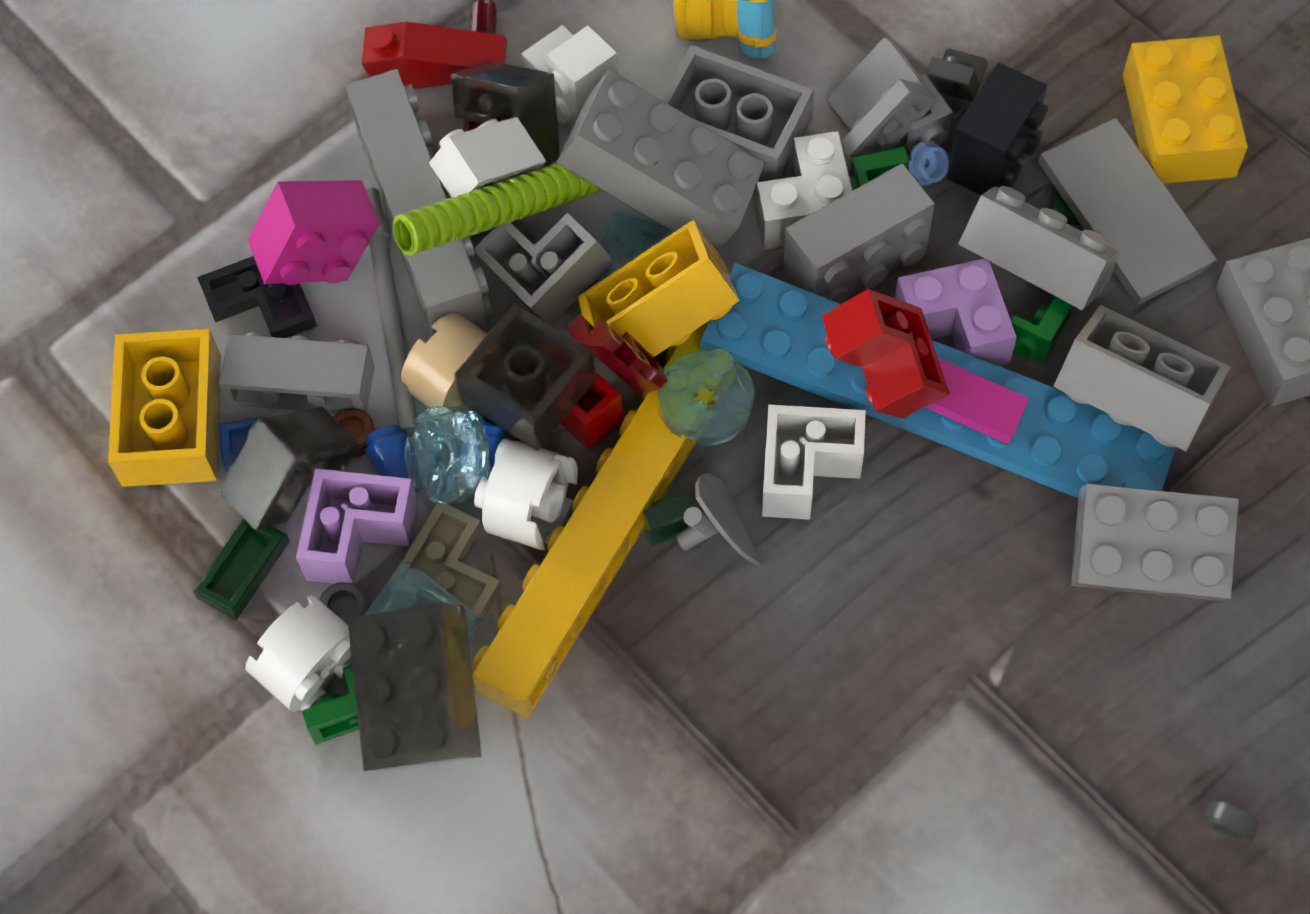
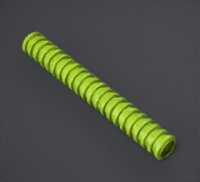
[393,163,604,256]

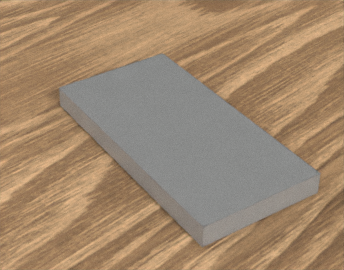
[1038,118,1217,306]

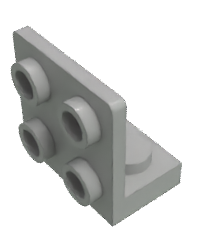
[828,37,938,157]

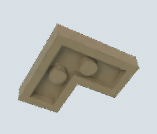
[390,501,502,628]

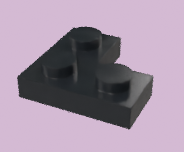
[197,256,317,338]

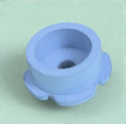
[908,141,949,186]

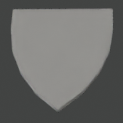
[676,473,761,566]

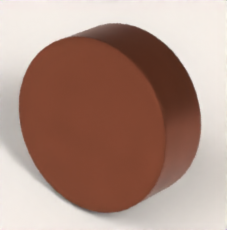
[327,408,376,458]

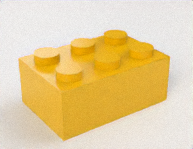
[1123,35,1248,184]
[578,219,740,379]
[108,328,221,487]

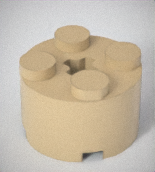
[401,313,514,425]

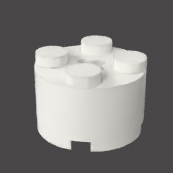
[474,439,578,550]
[245,595,362,712]

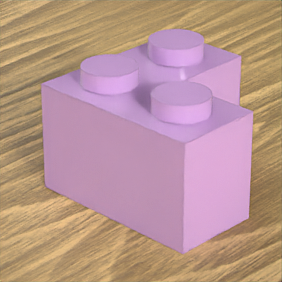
[895,258,1017,366]
[296,468,418,584]

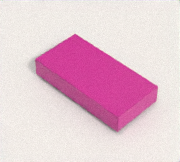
[925,359,1029,444]

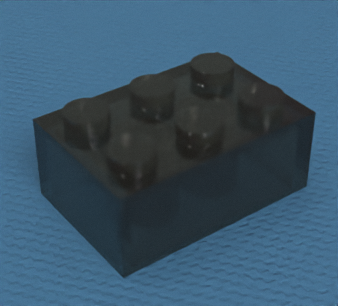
[347,602,482,771]

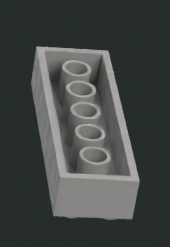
[345,69,494,337]

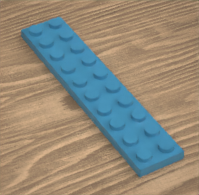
[699,263,1176,498]

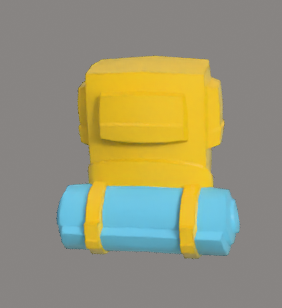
[672,0,778,58]

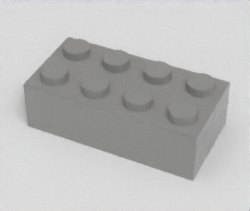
[556,69,765,251]

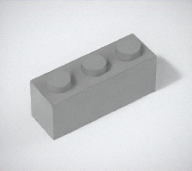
[219,332,375,414]

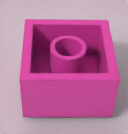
[248,180,380,285]

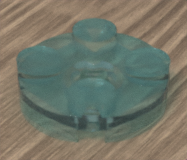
[658,349,755,446]
[404,406,492,504]

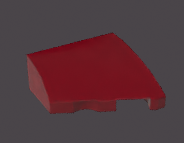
[566,314,669,393]

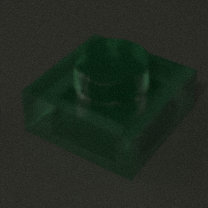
[643,495,694,547]

